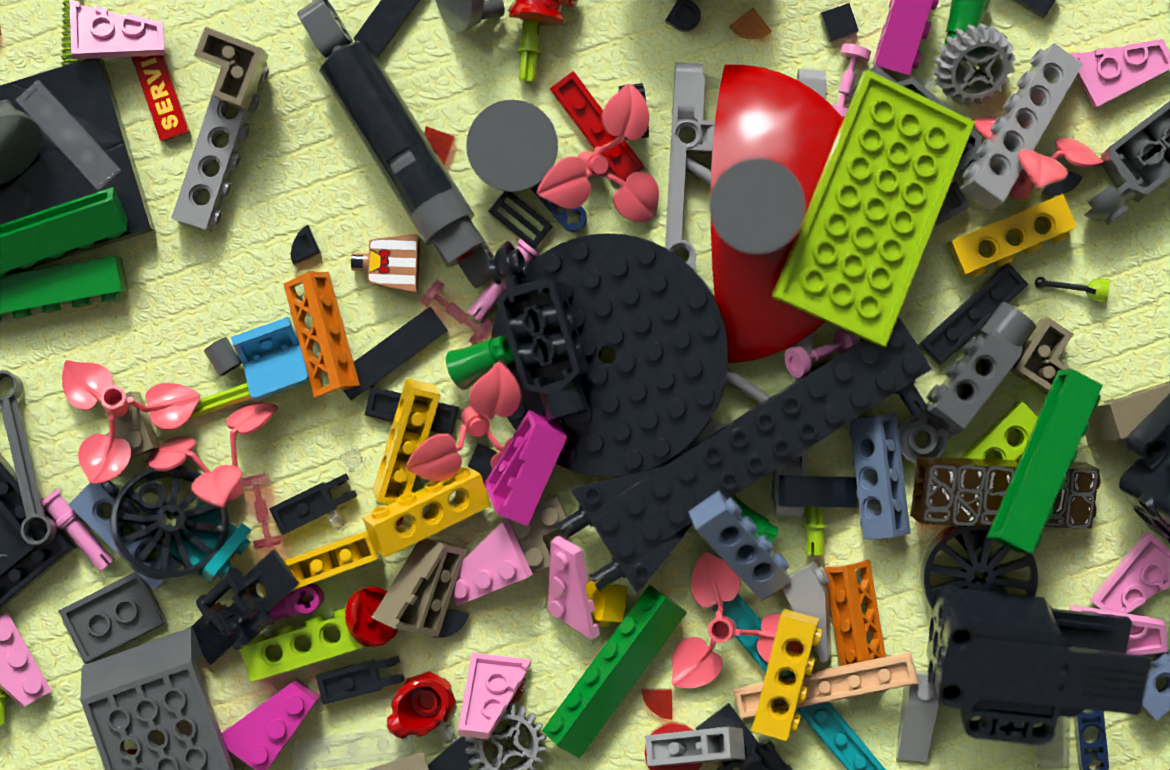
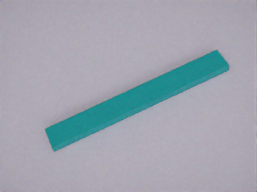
[712,594,886,770]

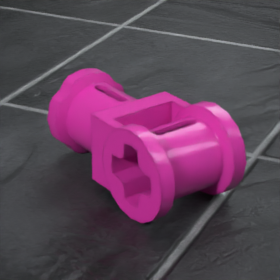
[269,583,324,625]

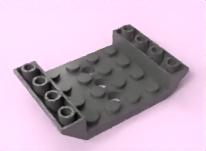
[80,627,244,770]

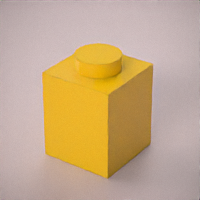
[585,581,628,627]

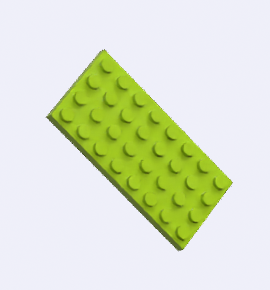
[772,70,975,347]

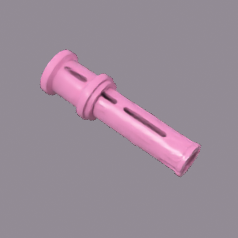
[467,239,540,323]
[42,488,115,572]

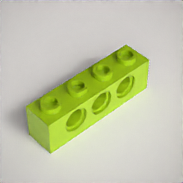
[960,402,1038,460]
[241,607,365,682]

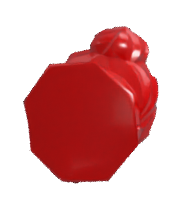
[508,0,578,26]
[387,671,456,739]

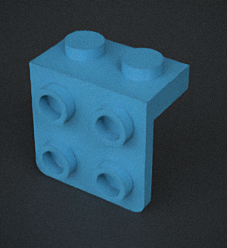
[231,317,309,401]

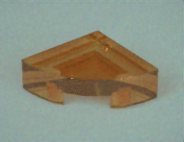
[729,7,772,39]

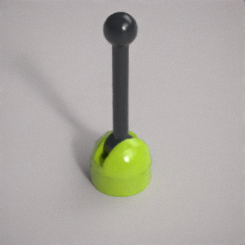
[1034,277,1110,303]

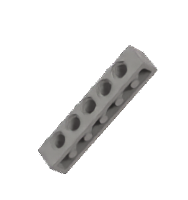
[960,43,1083,211]
[171,62,269,232]

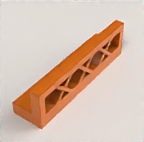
[283,271,360,398]
[824,560,886,666]

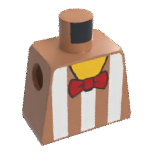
[351,234,420,293]

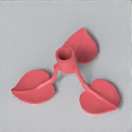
[537,84,659,222]
[972,116,1104,200]
[62,360,200,484]
[406,362,521,482]
[146,403,278,508]
[672,552,804,688]

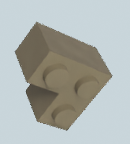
[194,27,269,112]
[1010,317,1074,395]
[104,391,160,459]
[502,495,567,574]

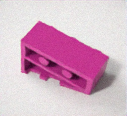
[873,0,939,75]
[484,410,567,526]
[222,678,321,770]

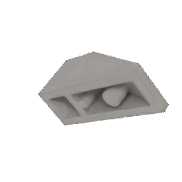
[782,561,832,663]
[896,670,939,762]
[645,727,745,766]

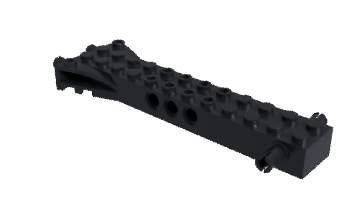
[556,317,932,594]

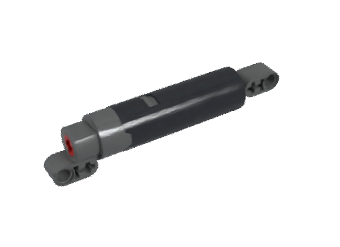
[297,0,495,288]

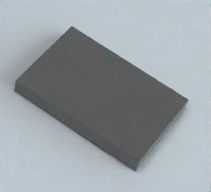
[58,572,168,664]

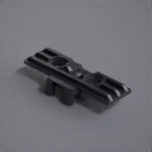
[191,549,300,665]
[695,703,793,770]

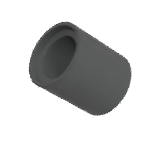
[204,337,242,377]

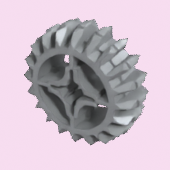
[933,23,1016,106]
[465,703,547,770]

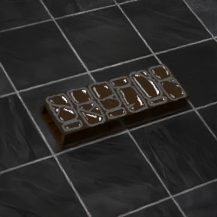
[910,457,1101,529]

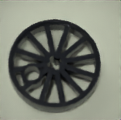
[111,466,229,581]
[921,525,1038,610]

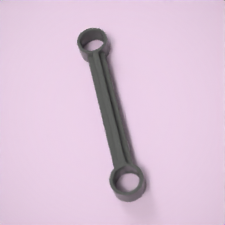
[0,370,57,546]

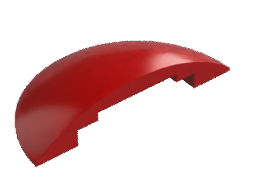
[710,64,844,363]

